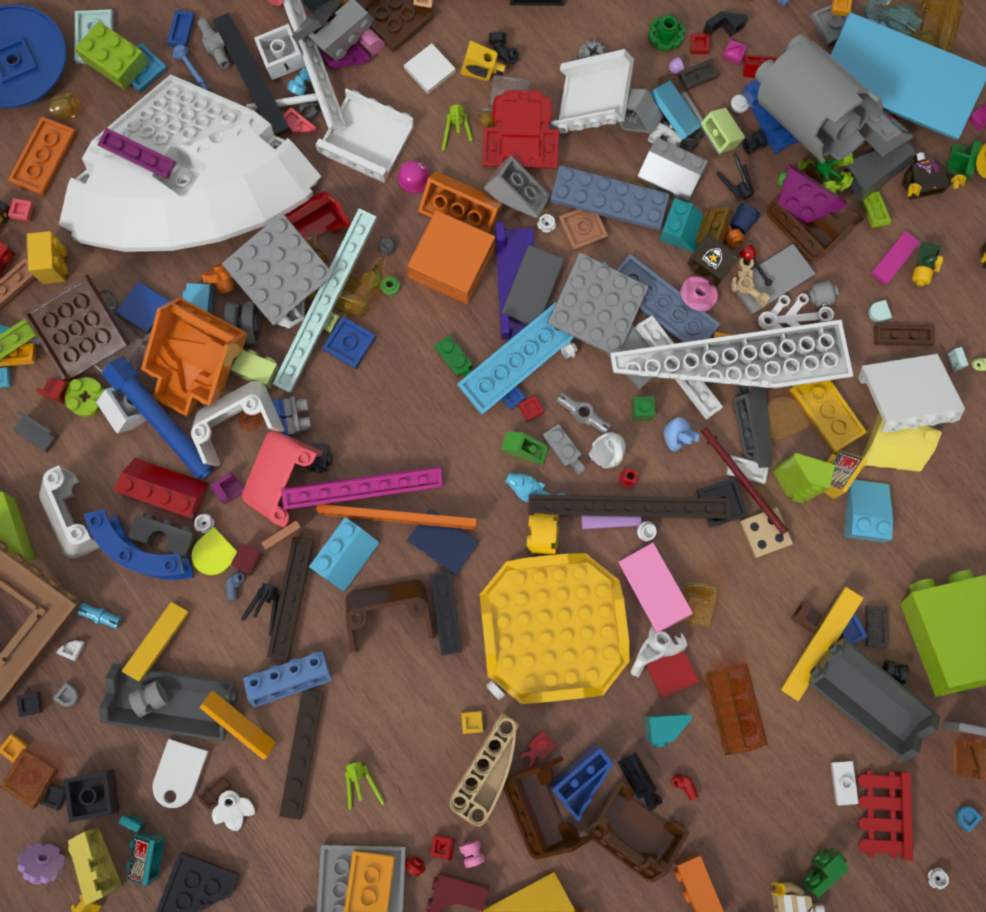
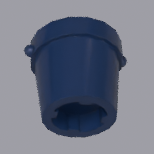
[730,203,761,234]

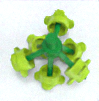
[798,153,853,194]

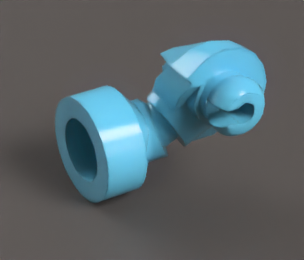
[287,67,311,95]

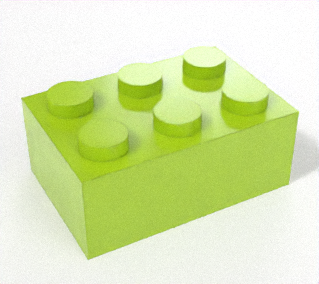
[75,21,148,90]

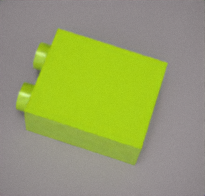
[900,570,986,697]

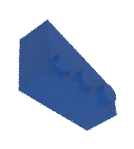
[548,744,613,822]

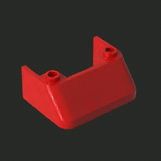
[261,191,351,242]

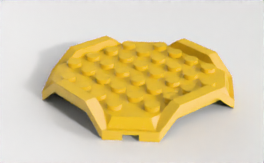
[479,553,630,704]

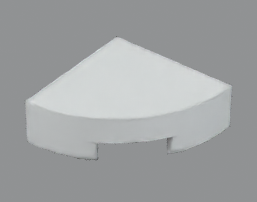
[56,640,86,661]

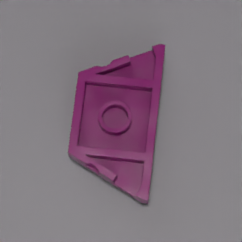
[313,14,370,70]
[777,164,847,223]

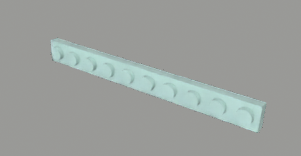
[273,208,378,393]

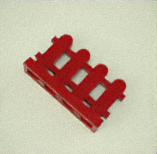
[857,770,913,861]

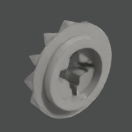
[579,39,608,59]

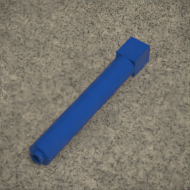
[102,356,214,479]

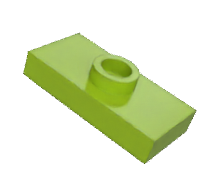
[861,191,891,228]

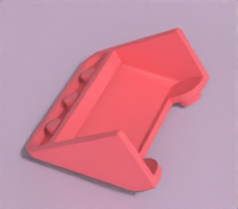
[242,431,324,528]

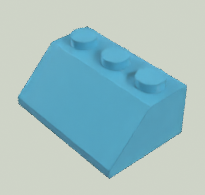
[309,517,380,592]

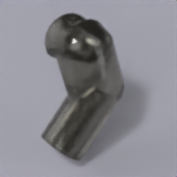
[681,131,704,150]

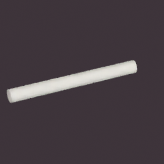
[246,93,318,111]

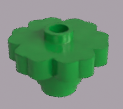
[648,14,685,52]

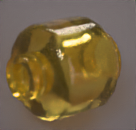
[49,92,80,120]

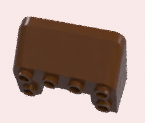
[766,165,865,261]

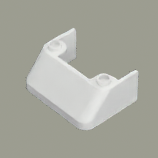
[191,381,285,467]

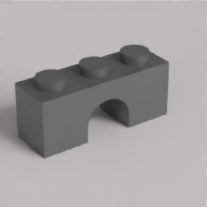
[127,513,197,558]

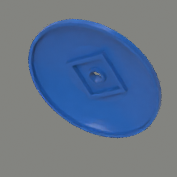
[0,4,67,109]

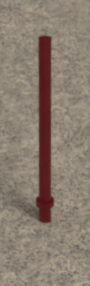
[700,427,789,535]

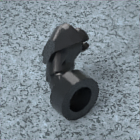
[488,32,519,64]

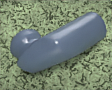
[225,572,245,601]

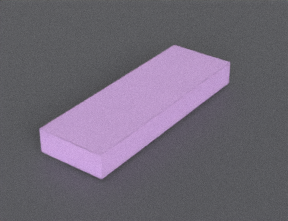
[581,516,642,530]

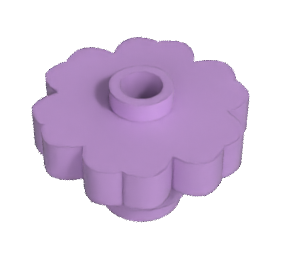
[18,843,65,885]

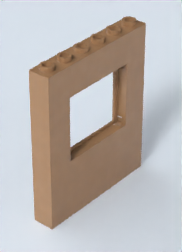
[0,540,81,705]

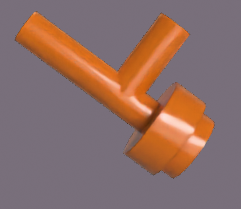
[724,225,744,249]

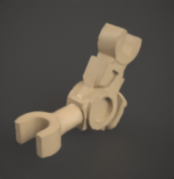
[731,258,771,308]

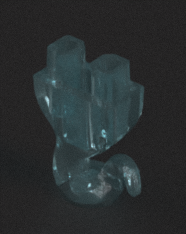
[863,0,923,37]

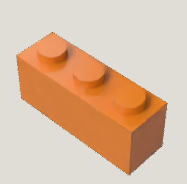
[673,853,724,912]

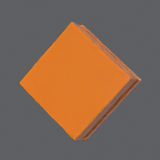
[407,210,496,305]

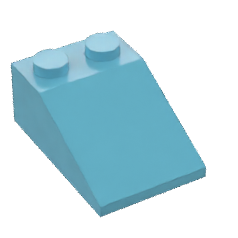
[844,480,893,543]

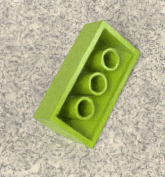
[773,453,836,503]

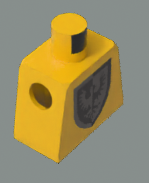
[460,41,505,81]

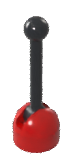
[739,245,773,286]

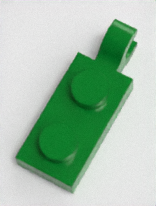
[434,335,473,377]

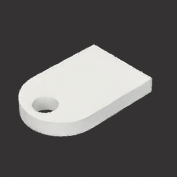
[153,738,209,808]

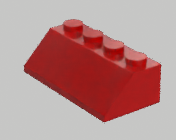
[114,458,209,521]

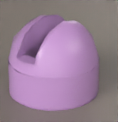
[669,57,684,74]

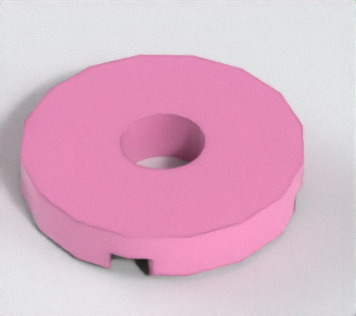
[680,276,718,311]

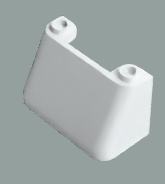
[39,465,100,559]

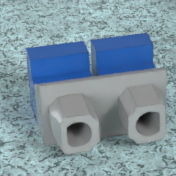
[271,397,312,437]

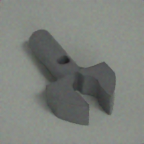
[299,101,319,120]

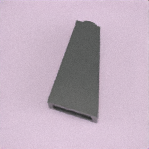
[842,141,915,202]

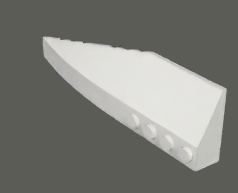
[610,320,853,388]

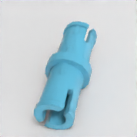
[78,603,122,629]

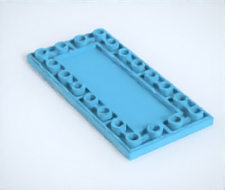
[831,12,986,140]

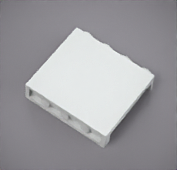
[550,49,634,133]
[315,88,414,183]
[858,354,965,433]

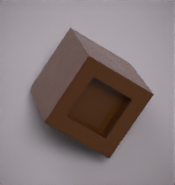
[791,601,822,632]

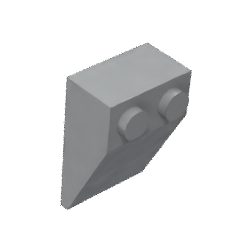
[484,156,551,218]

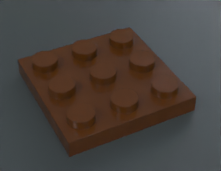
[362,0,434,52]

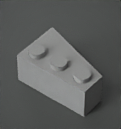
[308,0,374,61]

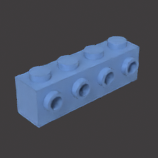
[243,651,333,708]

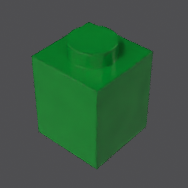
[631,396,655,422]

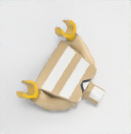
[771,881,825,912]

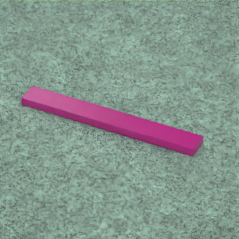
[281,466,443,510]

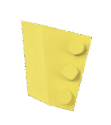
[862,413,942,472]
[68,827,122,905]

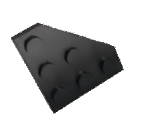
[156,852,240,912]

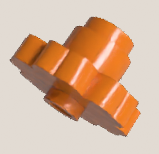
[201,263,235,294]

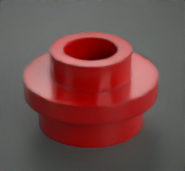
[405,856,426,877]

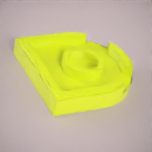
[192,527,237,575]

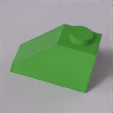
[501,431,548,465]

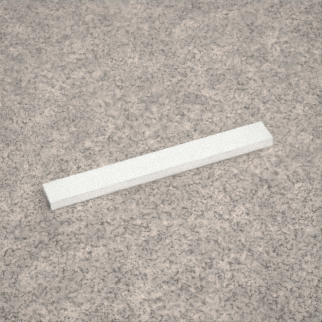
[282,0,346,130]

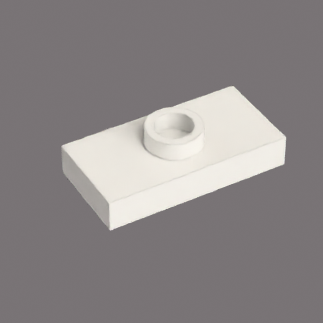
[830,761,859,806]

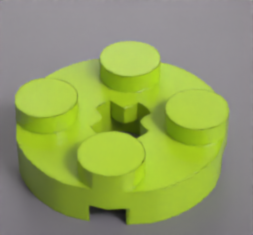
[65,377,105,417]

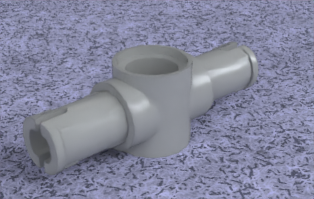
[198,18,230,69]
[556,392,612,433]

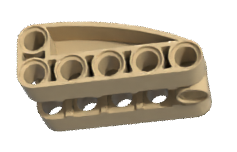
[450,713,520,827]

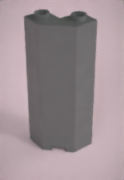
[808,638,940,762]
[99,663,238,741]

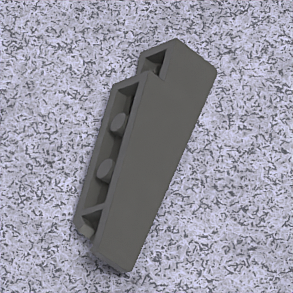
[733,385,773,468]

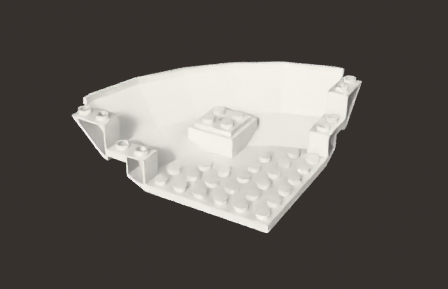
[59,74,321,252]

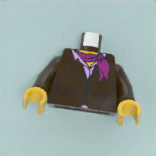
[901,152,966,200]

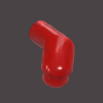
[671,774,699,800]

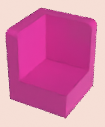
[968,103,986,132]

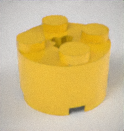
[527,513,559,555]

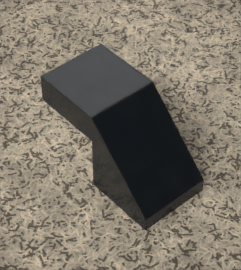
[703,11,749,37]

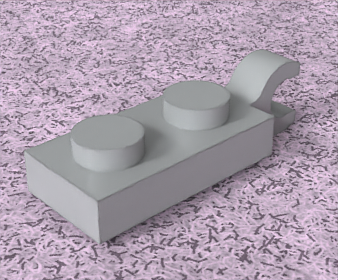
[542,424,585,475]

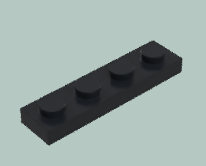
[430,571,462,655]

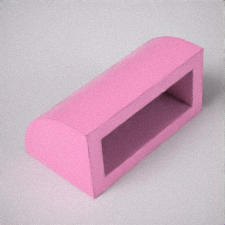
[357,27,385,57]

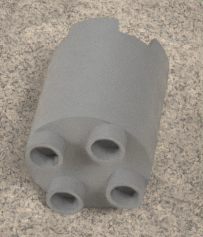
[755,34,883,163]

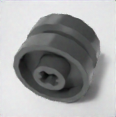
[224,301,260,344]

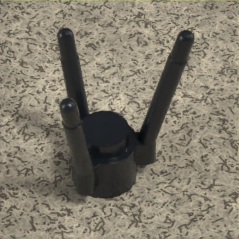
[716,152,755,200]
[241,583,280,636]

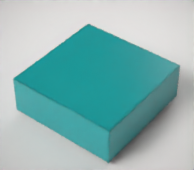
[118,814,146,833]

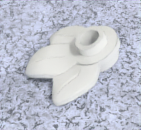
[212,790,255,831]

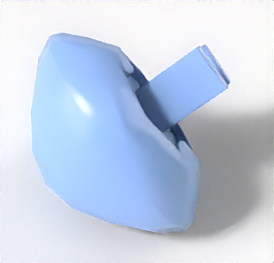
[663,417,700,452]

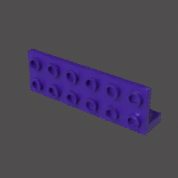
[496,222,534,340]

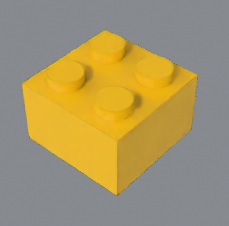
[27,231,68,284]

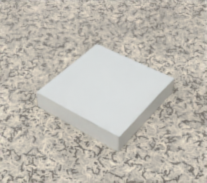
[404,43,456,94]

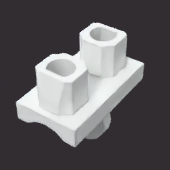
[648,121,682,147]

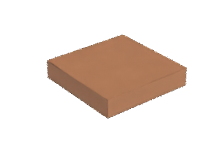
[558,209,608,252]
[261,520,303,550]

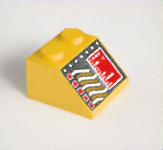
[824,451,867,499]

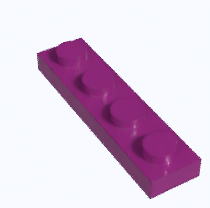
[97,128,177,180]

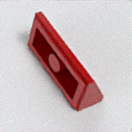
[742,55,778,78]

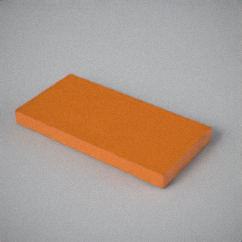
[8,116,77,196]

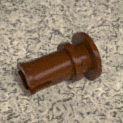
[197,776,231,810]

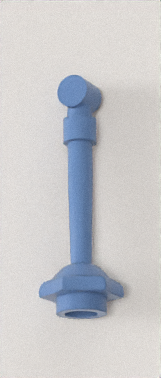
[172,45,210,91]

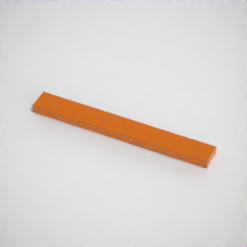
[316,504,478,530]

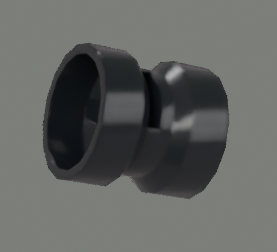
[742,130,768,155]
[882,660,909,685]

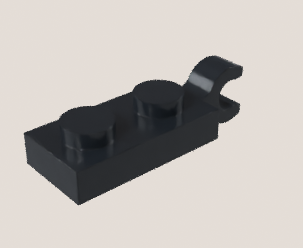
[618,752,663,811]

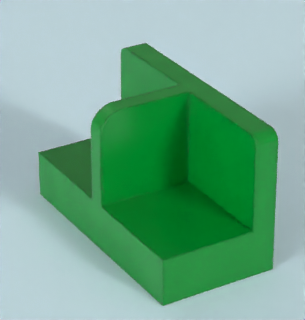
[946,140,982,183]

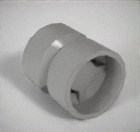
[129,680,168,718]

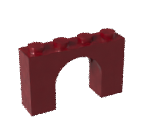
[426,872,490,912]

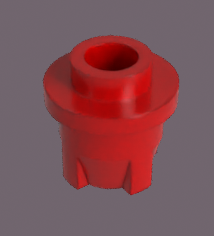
[619,468,639,488]

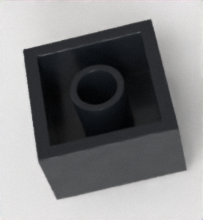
[64,769,119,823]

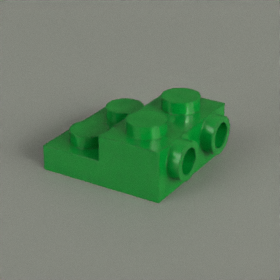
[801,848,850,898]

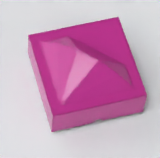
[723,39,747,64]

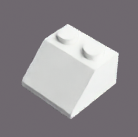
[96,387,147,434]

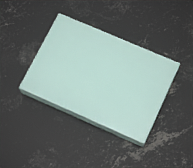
[74,9,114,64]

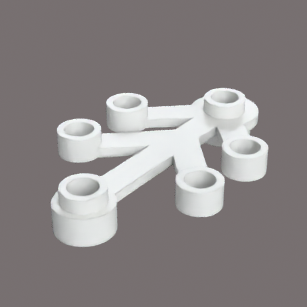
[758,293,834,330]

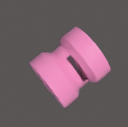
[459,839,485,868]

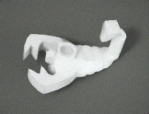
[631,625,687,678]

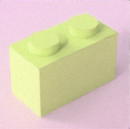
[701,108,745,153]
[231,349,279,390]

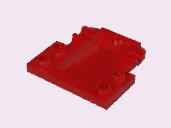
[482,90,559,169]

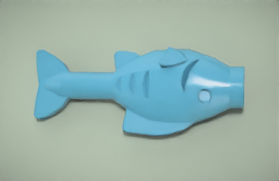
[505,472,566,503]

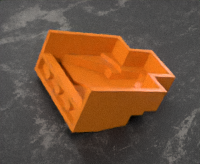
[141,297,248,416]

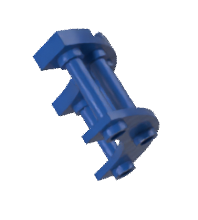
[84,509,195,580]

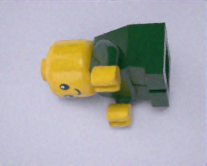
[912,242,943,287]

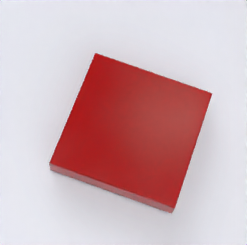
[646,650,699,699]

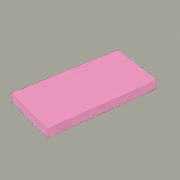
[618,543,693,633]

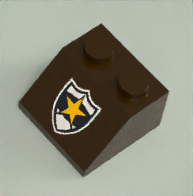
[687,233,739,286]

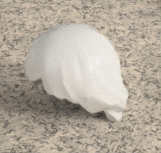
[589,432,626,468]

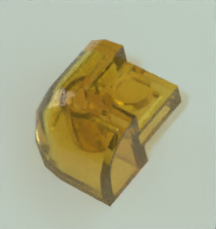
[679,581,719,628]

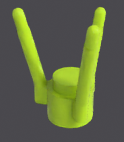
[442,104,473,151]
[345,761,385,810]

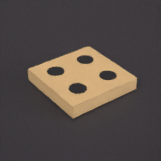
[740,507,793,558]

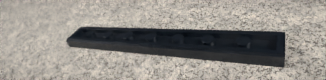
[212,12,290,137]

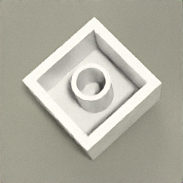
[254,24,306,80]

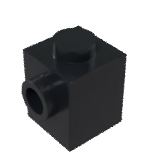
[306,443,332,474]

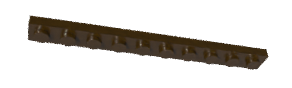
[528,494,730,519]

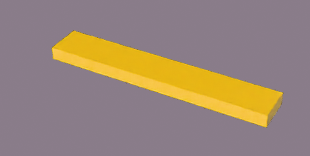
[780,587,864,702]

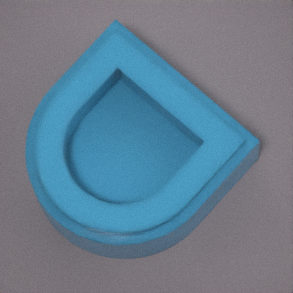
[955,806,983,833]

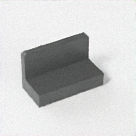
[13,410,59,452]

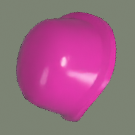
[397,161,430,193]

